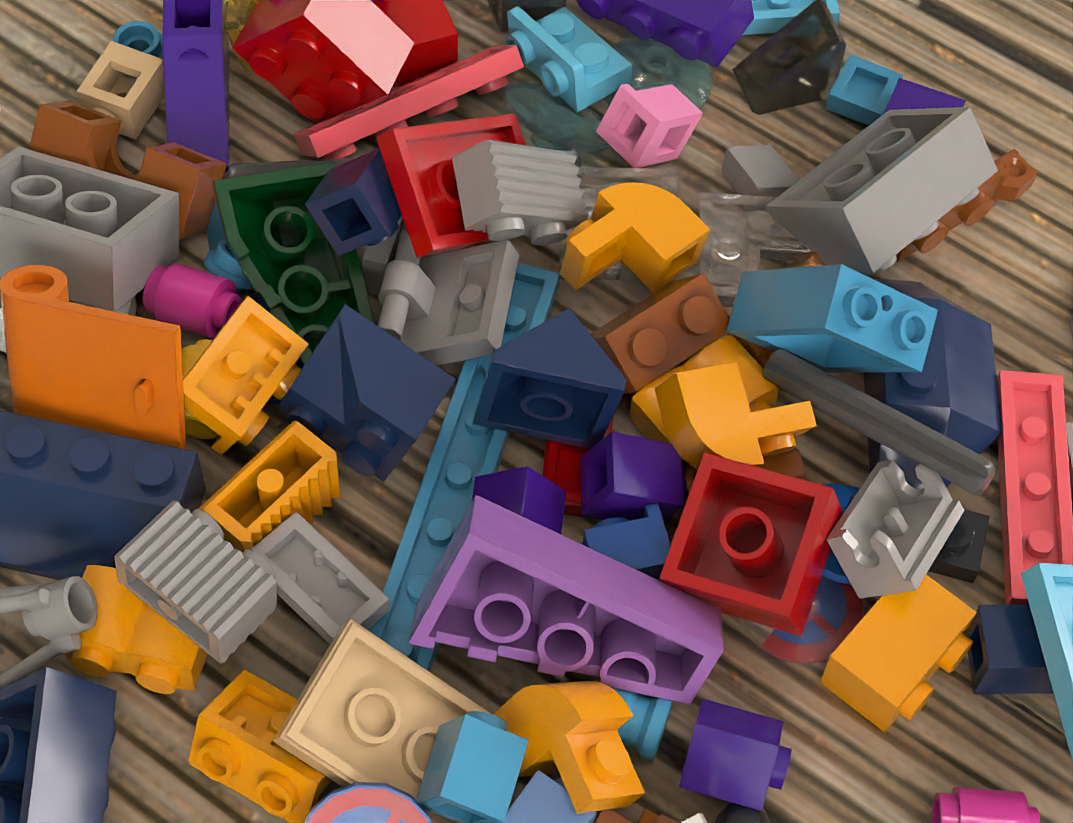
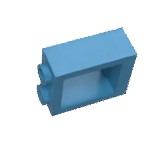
[726,264,938,373]

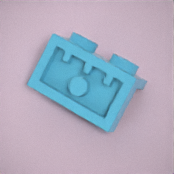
[506,6,633,112]

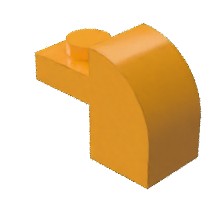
[559,182,710,293]
[655,361,817,470]
[493,681,645,814]

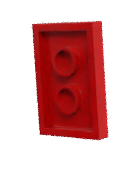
[376,113,526,258]

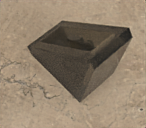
[732,0,846,115]

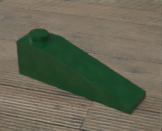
[212,161,375,367]

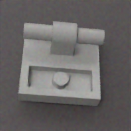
[378,230,520,366]

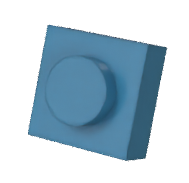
[825,54,903,126]

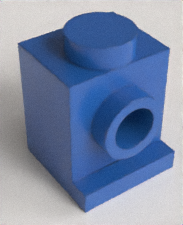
[580,503,671,582]

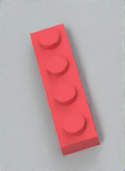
[293,45,524,160]
[997,370,1073,605]

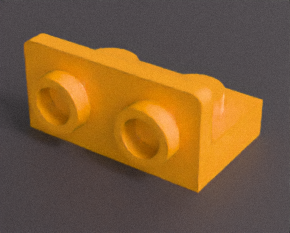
[183,296,308,455]
[188,669,332,823]

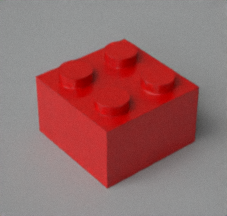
[232,0,414,124]
[660,452,843,637]

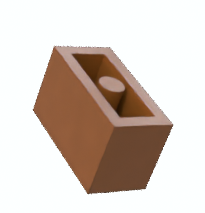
[591,273,730,394]

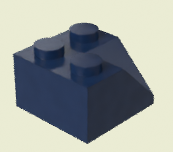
[277,304,456,482]

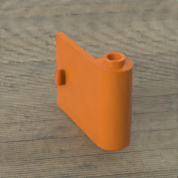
[0,265,186,450]

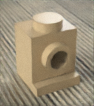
[76,41,166,140]

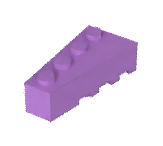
[408,495,723,704]

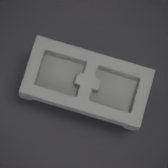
[826,459,964,599]

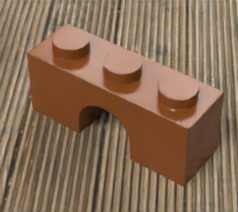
[29,100,227,242]

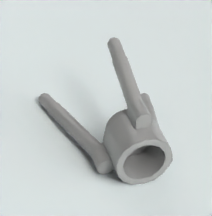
[0,576,98,688]

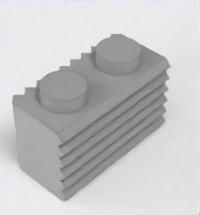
[452,140,589,245]
[114,500,277,664]

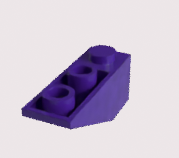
[162,0,229,172]

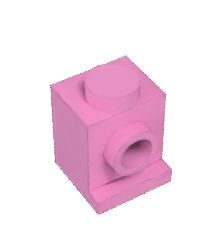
[596,84,703,169]

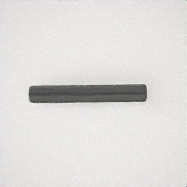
[762,349,996,495]

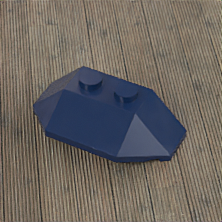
[863,278,1002,489]

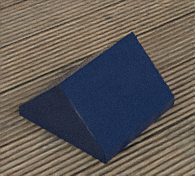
[472,308,626,449]

